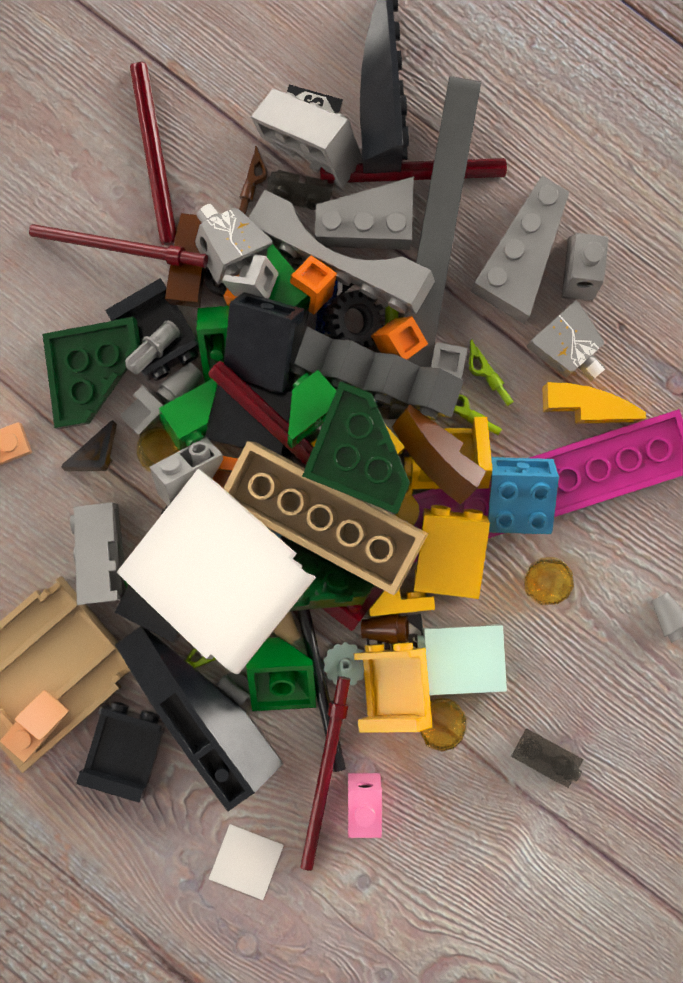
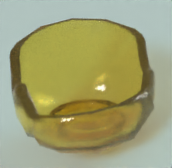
[136,427,179,473]
[524,557,574,605]
[419,697,467,752]

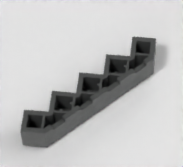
[289,326,464,420]

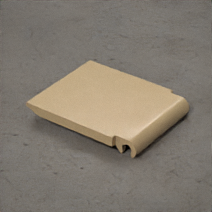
[0,576,130,773]

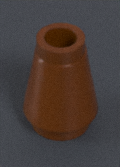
[361,613,409,644]

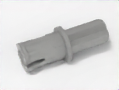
[125,320,180,374]

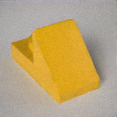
[369,589,435,616]

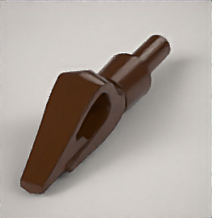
[239,146,268,215]

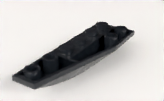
[360,0,409,174]
[115,626,284,812]

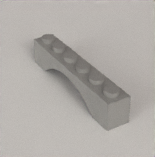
[248,190,435,315]

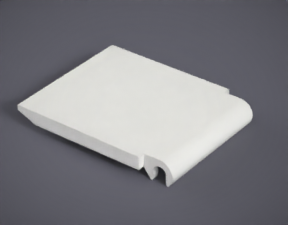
[117,469,315,674]

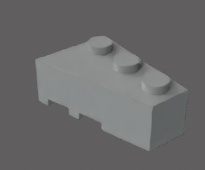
[251,88,362,188]
[315,177,414,250]
[70,502,126,605]

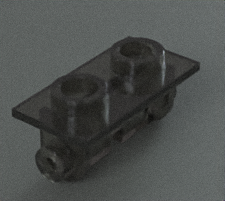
[267,169,334,210]
[511,728,584,788]

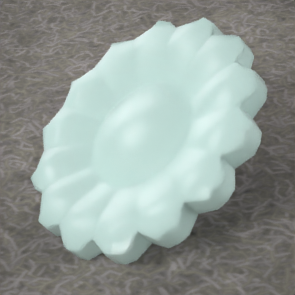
[323,642,364,686]

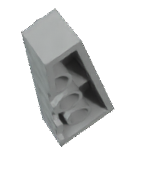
[471,175,569,324]

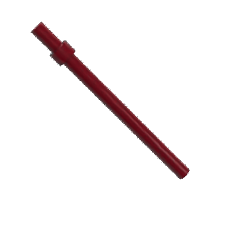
[29,224,208,268]
[300,676,351,871]

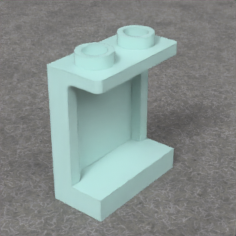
[417,624,507,695]

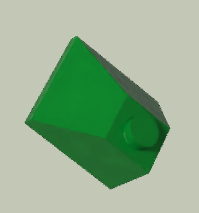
[246,637,317,711]

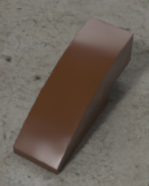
[165,213,207,308]
[392,405,486,505]

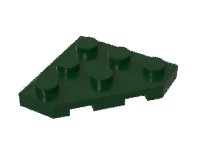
[42,317,140,429]
[302,381,410,515]
[284,538,375,611]

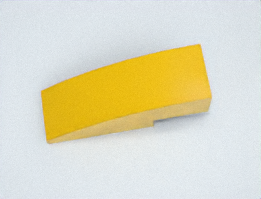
[542,382,646,424]

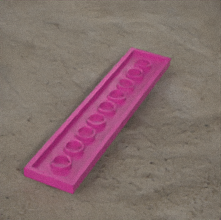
[412,409,683,563]

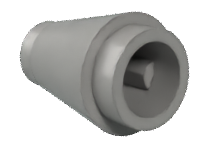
[156,362,202,404]
[651,592,683,643]

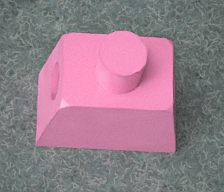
[348,773,382,838]

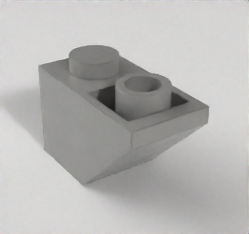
[150,437,223,506]

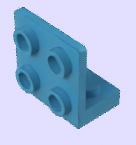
[488,457,559,534]

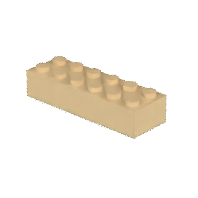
[223,441,429,595]

